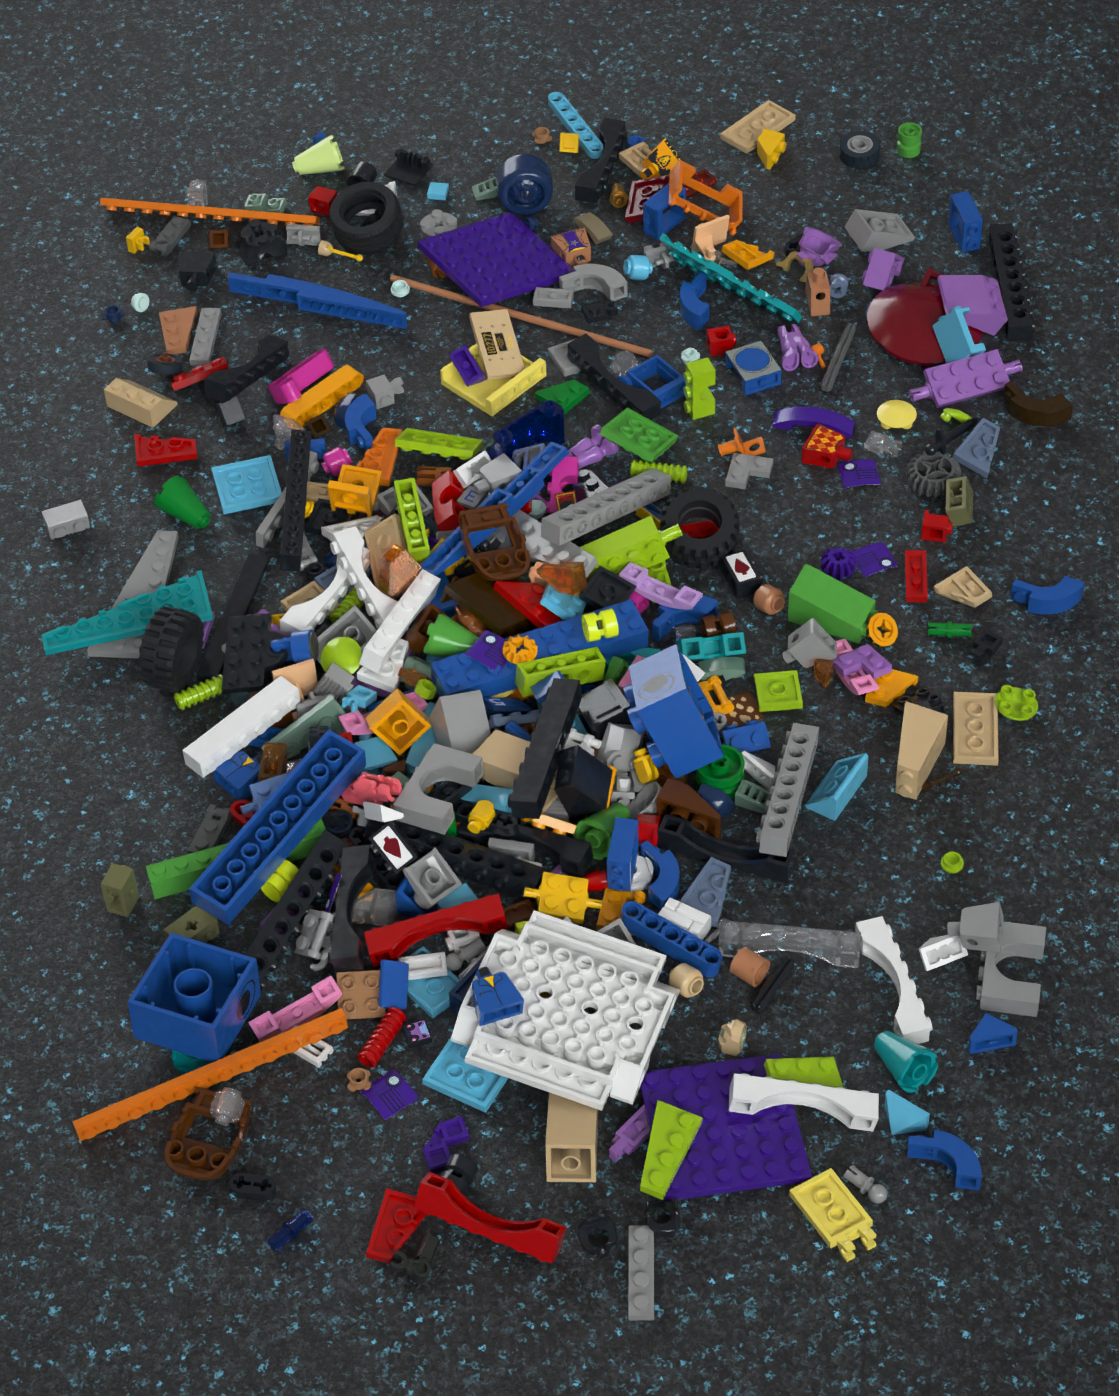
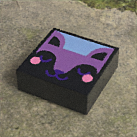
[402,1019,432,1049]

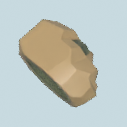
[718,1019,747,1056]

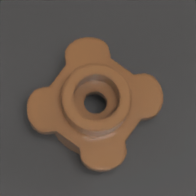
[532,127,552,144]
[347,1068,371,1092]

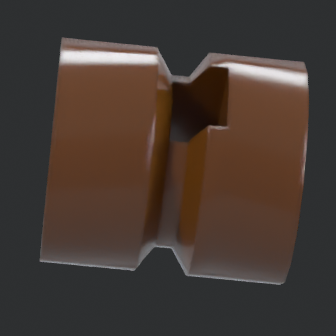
[700,611,737,638]

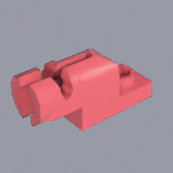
[341,772,402,805]

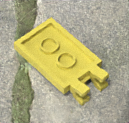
[789,1168,876,1262]

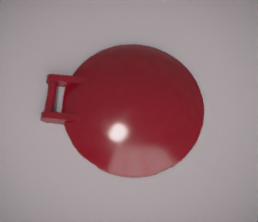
[866,268,983,366]

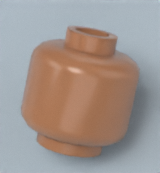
[753,584,785,615]

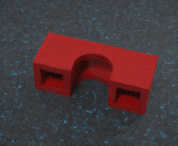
[432,470,466,531]

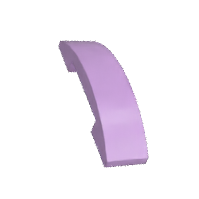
[619,562,703,610]

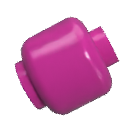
[321,447,352,477]

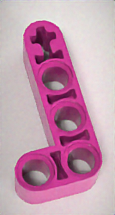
[267,348,335,405]

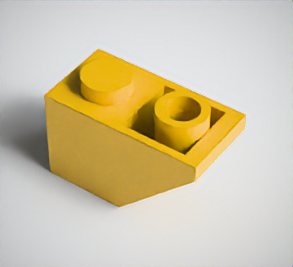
[757,129,787,170]

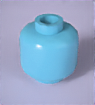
[623,255,653,280]

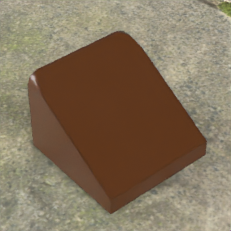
[209,229,229,249]
[382,759,407,777]

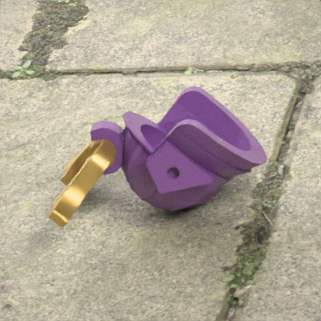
[776,227,842,283]

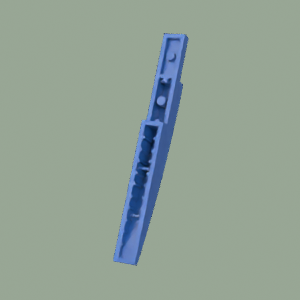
[228,272,408,329]
[417,442,569,576]

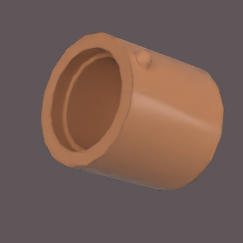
[730,947,770,987]

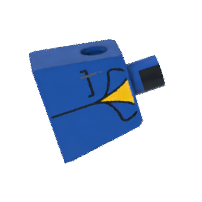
[213,751,268,800]
[471,967,524,1026]

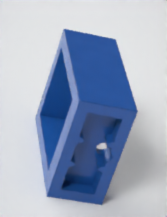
[643,183,686,240]
[948,191,983,252]
[627,355,686,409]
[607,817,639,891]

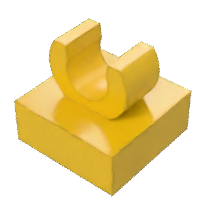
[559,132,579,153]
[126,227,150,254]

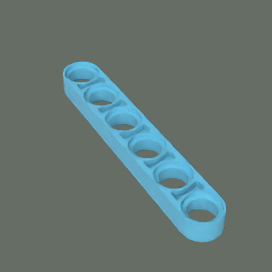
[548,92,604,159]

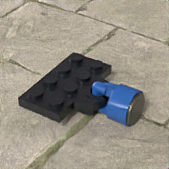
[222,613,319,694]

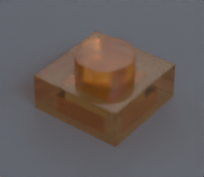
[397,668,429,687]

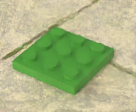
[600,407,679,463]

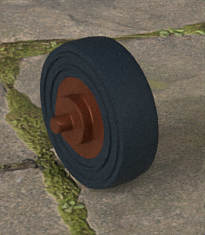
[147,352,183,376]

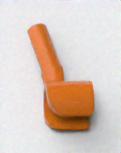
[811,343,826,369]

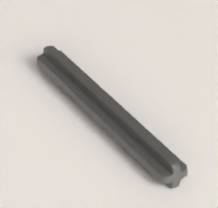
[820,322,856,392]

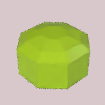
[414,679,437,700]

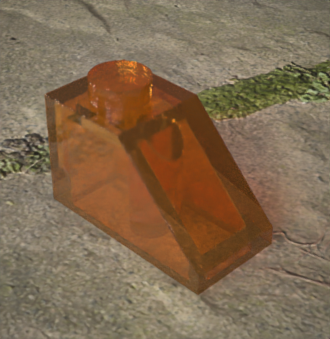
[536,562,587,596]
[258,742,287,782]

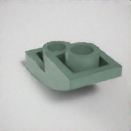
[244,193,287,213]
[698,657,746,681]

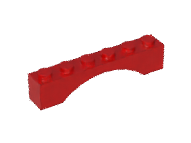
[364,893,509,967]
[414,1171,567,1264]

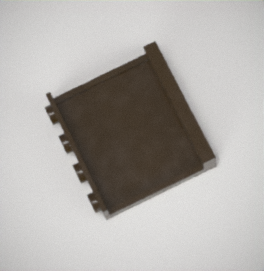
[440,572,537,639]

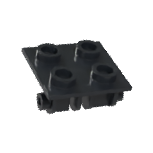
[384,149,433,186]
[890,687,950,714]

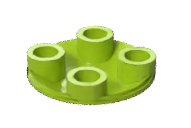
[321,637,362,675]
[995,685,1038,721]

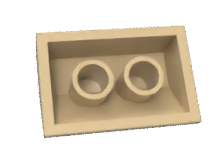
[104,378,178,428]

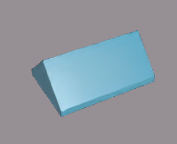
[805,753,868,821]

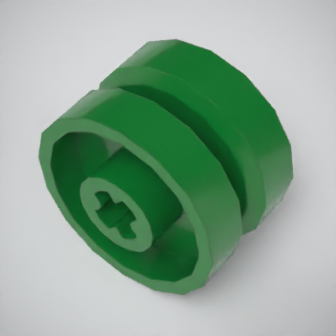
[696,744,745,799]

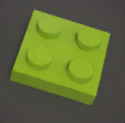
[754,670,803,712]

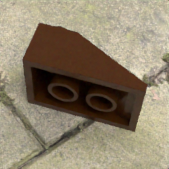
[657,778,721,840]

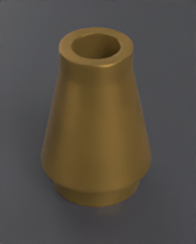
[610,183,628,208]

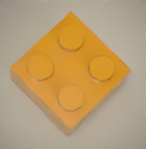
[366,688,431,756]

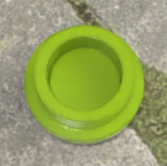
[941,852,964,873]

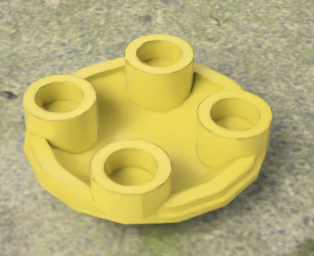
[877,400,917,429]

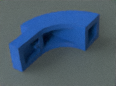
[680,273,709,331]
[345,393,377,452]
[1011,576,1085,614]
[652,596,718,641]
[640,840,679,912]
[907,1130,982,1190]

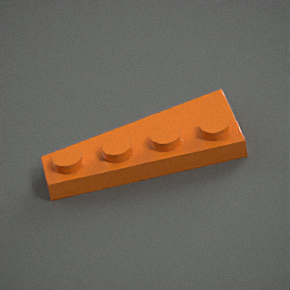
[356,428,402,486]

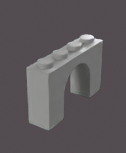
[392,743,484,835]
[976,921,1046,1017]

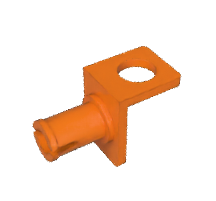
[718,428,766,457]

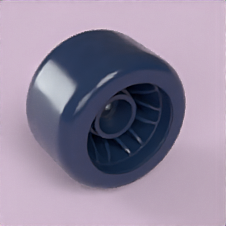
[496,154,553,215]

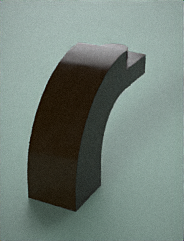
[1003,381,1073,426]

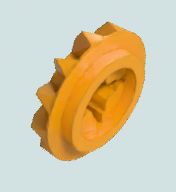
[866,613,898,647]
[503,634,538,664]

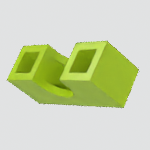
[683,357,715,420]

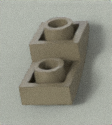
[574,212,613,244]

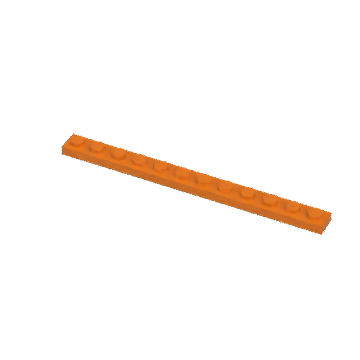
[100,198,320,226]
[72,1008,348,1141]

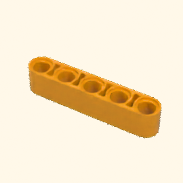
[280,365,364,430]

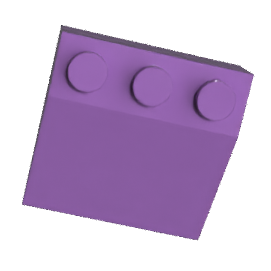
[937,275,1008,336]

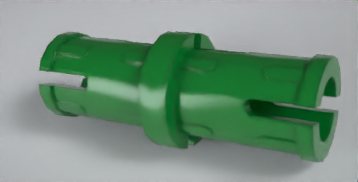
[928,621,972,638]

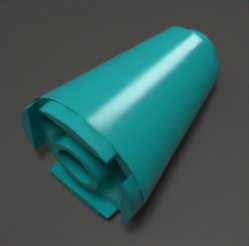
[874,1031,938,1093]

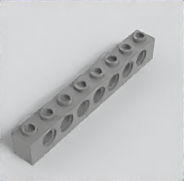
[541,468,671,546]
[756,723,819,857]

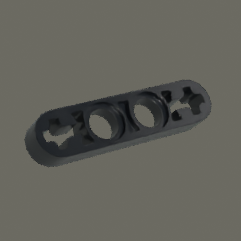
[453,799,519,836]

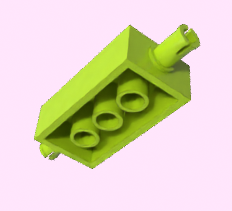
[563,516,683,584]

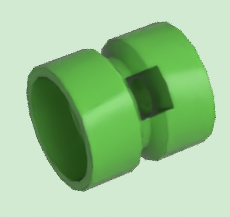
[897,123,922,158]

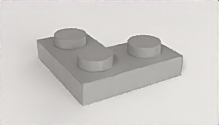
[725,453,773,489]

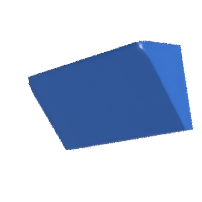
[378,960,409,1010]

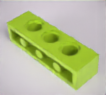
[394,478,430,565]
[515,647,606,697]

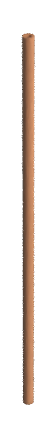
[390,274,653,358]

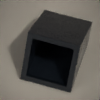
[554,745,613,819]

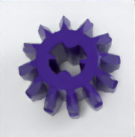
[821,546,856,581]

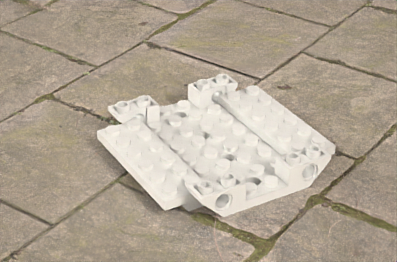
[451,910,680,1111]

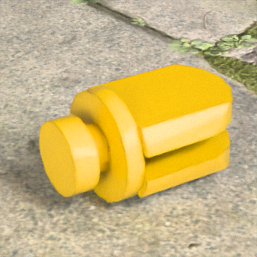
[633,748,659,783]
[467,800,496,834]

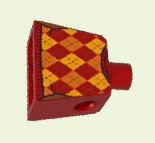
[802,424,853,468]

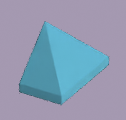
[884,1089,930,1135]

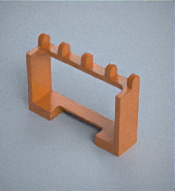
[669,160,743,236]

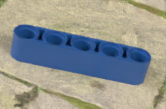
[620,901,722,977]

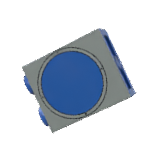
[725,341,781,395]

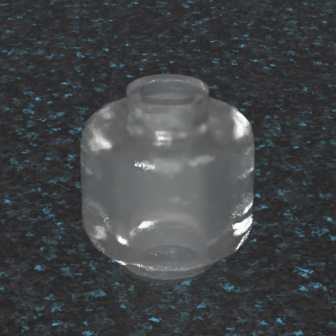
[210,1087,245,1126]

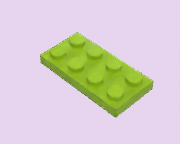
[395,428,484,460]

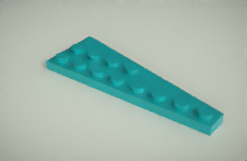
[659,233,802,323]
[41,570,213,655]

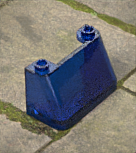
[484,400,565,460]

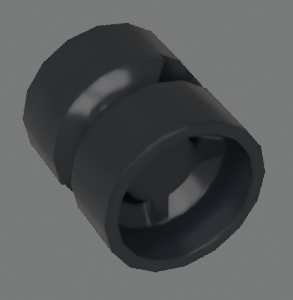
[439,1154,479,1196]

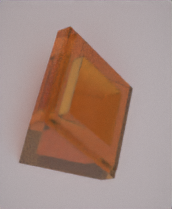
[814,659,834,688]

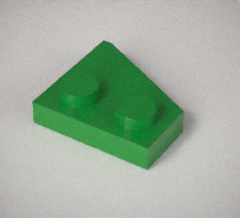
[535,380,589,415]

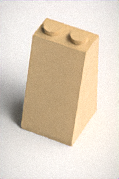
[895,701,948,800]
[472,730,558,814]
[545,1092,598,1182]

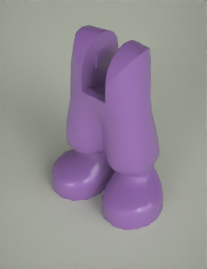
[777,324,818,371]
[566,424,619,469]

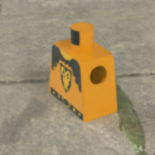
[640,138,682,179]

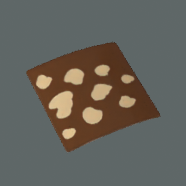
[714,691,764,728]

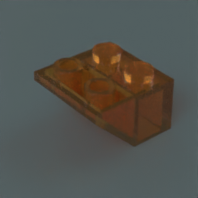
[379,544,422,597]

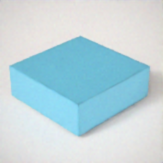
[427,182,449,200]

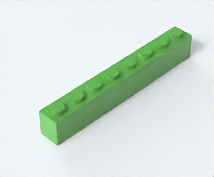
[146,817,326,899]

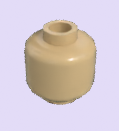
[669,963,704,998]

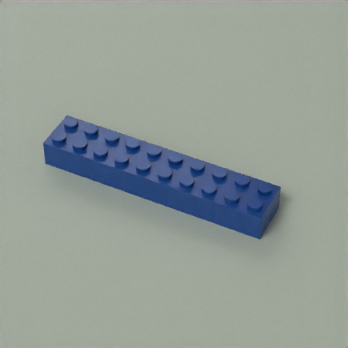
[431,599,649,697]
[189,729,366,925]

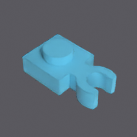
[341,685,377,712]

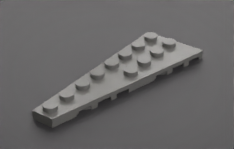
[482,492,598,578]
[87,530,179,659]

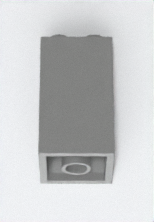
[428,690,491,784]

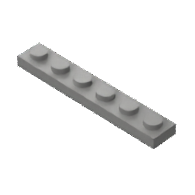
[256,451,319,548]

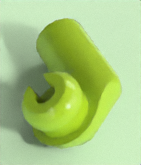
[940,408,972,423]

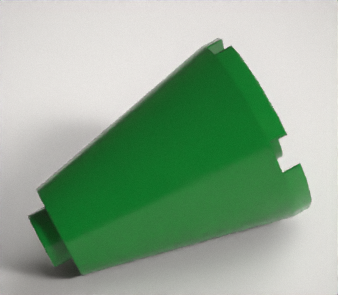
[154,475,210,529]

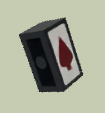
[721,549,763,599]
[368,821,422,875]

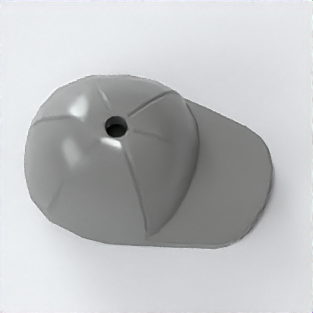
[627,782,662,820]

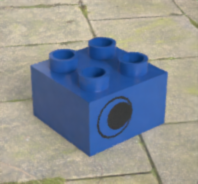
[623,644,724,779]
[128,933,261,1062]

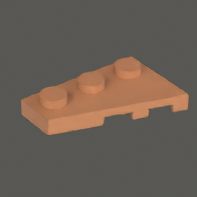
[159,306,198,355]

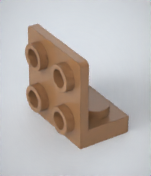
[336,970,386,1020]

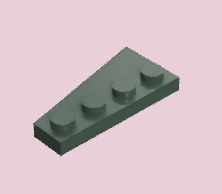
[261,695,346,765]

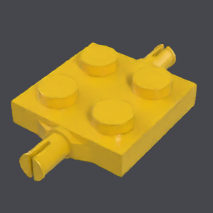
[523,872,602,924]

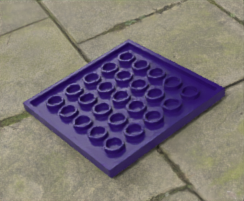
[418,212,573,307]
[640,1053,812,1201]

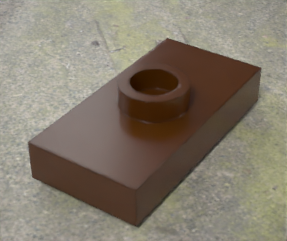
[495,898,536,933]

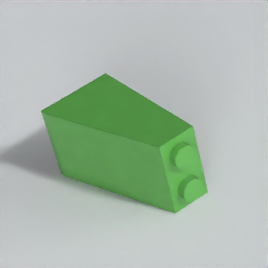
[788,564,878,644]

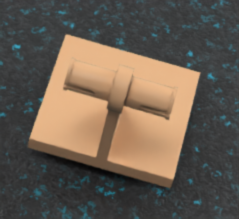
[691,215,730,262]
[272,658,318,721]

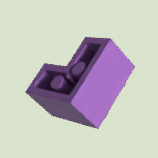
[862,247,905,291]

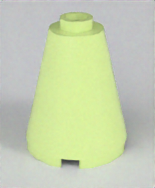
[292,135,345,175]

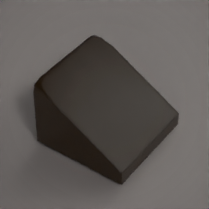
[303,414,332,439]

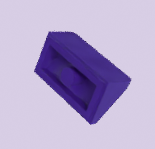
[449,344,487,387]

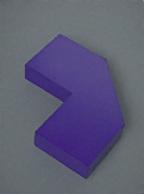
[423,1116,470,1173]

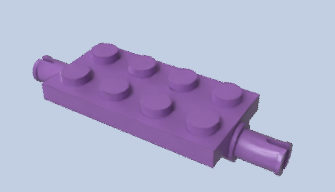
[909,349,1023,408]

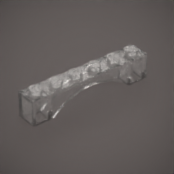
[719,920,861,968]

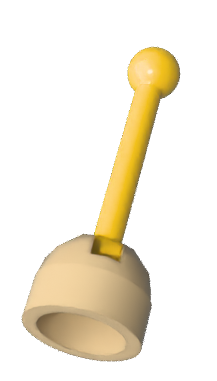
[318,240,363,262]

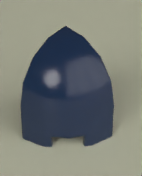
[333,393,357,429]
[698,783,735,818]

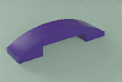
[772,407,855,438]

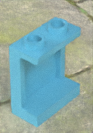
[932,306,986,363]

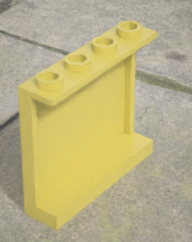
[440,343,546,416]

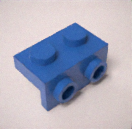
[719,720,771,753]

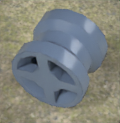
[829,274,849,298]

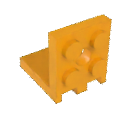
[327,464,383,517]

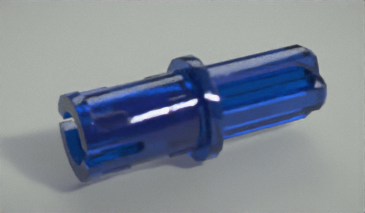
[267,1209,313,1251]

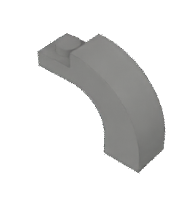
[559,264,628,301]

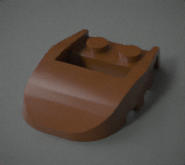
[458,503,530,581]
[165,1087,252,1180]

